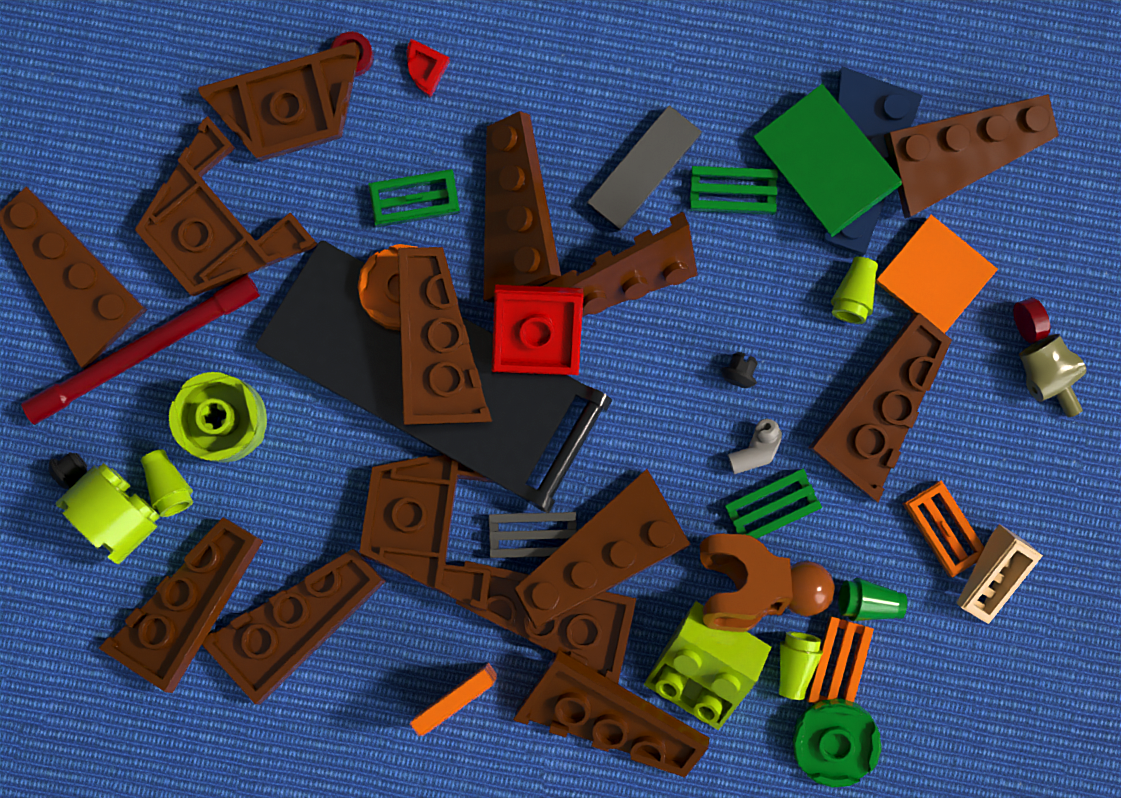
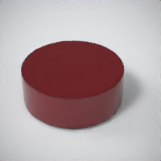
[330,31,374,77]
[1013,297,1050,343]

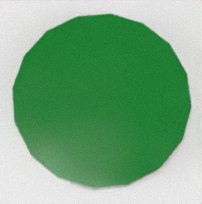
[792,698,882,788]

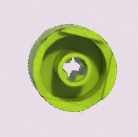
[169,372,267,463]
[55,463,161,565]

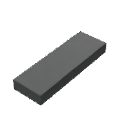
[587,105,702,232]

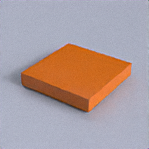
[875,214,998,333]
[410,662,497,736]

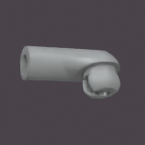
[727,419,782,474]

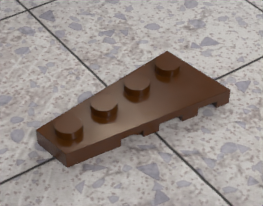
[483,111,561,303]
[0,186,148,369]
[398,247,492,425]
[808,313,952,503]
[513,650,710,778]

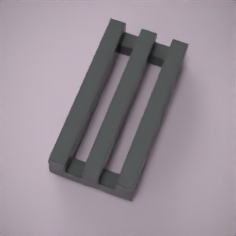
[489,512,576,558]

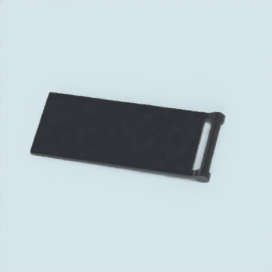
[256,241,612,513]

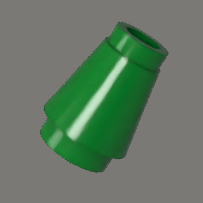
[838,578,907,621]

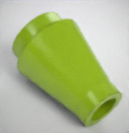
[831,257,878,324]
[140,449,193,517]
[778,631,823,700]

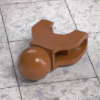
[699,533,835,632]

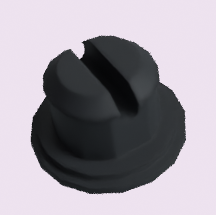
[720,352,758,388]
[48,452,87,489]

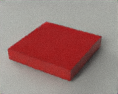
[492,284,584,375]

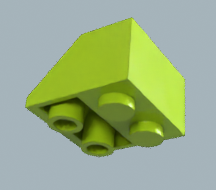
[644,601,771,730]

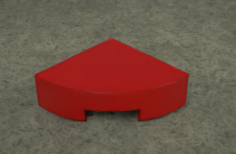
[406,39,450,98]

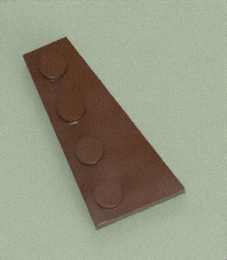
[884,94,1059,219]
[543,211,698,317]
[514,469,690,629]
[99,517,263,693]
[202,549,386,705]
[456,560,637,684]

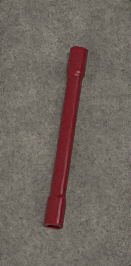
[21,274,261,425]

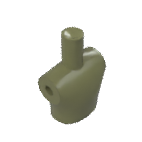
[1019,334,1087,418]

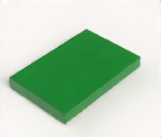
[753,84,902,237]

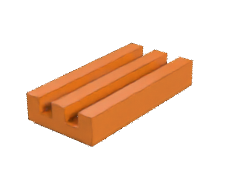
[902,480,984,578]
[806,616,874,704]

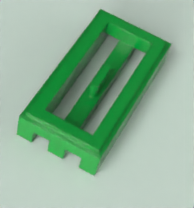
[690,166,778,215]
[368,169,460,227]
[724,468,822,539]

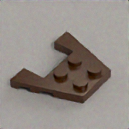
[135,116,317,297]
[359,455,494,612]

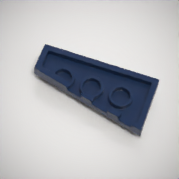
[822,66,923,257]

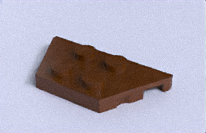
[198,42,360,161]

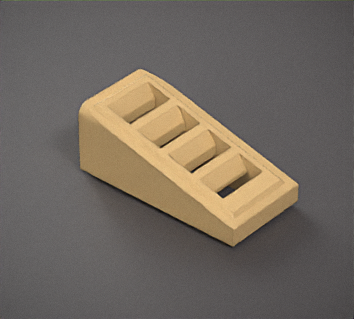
[957,524,1043,624]

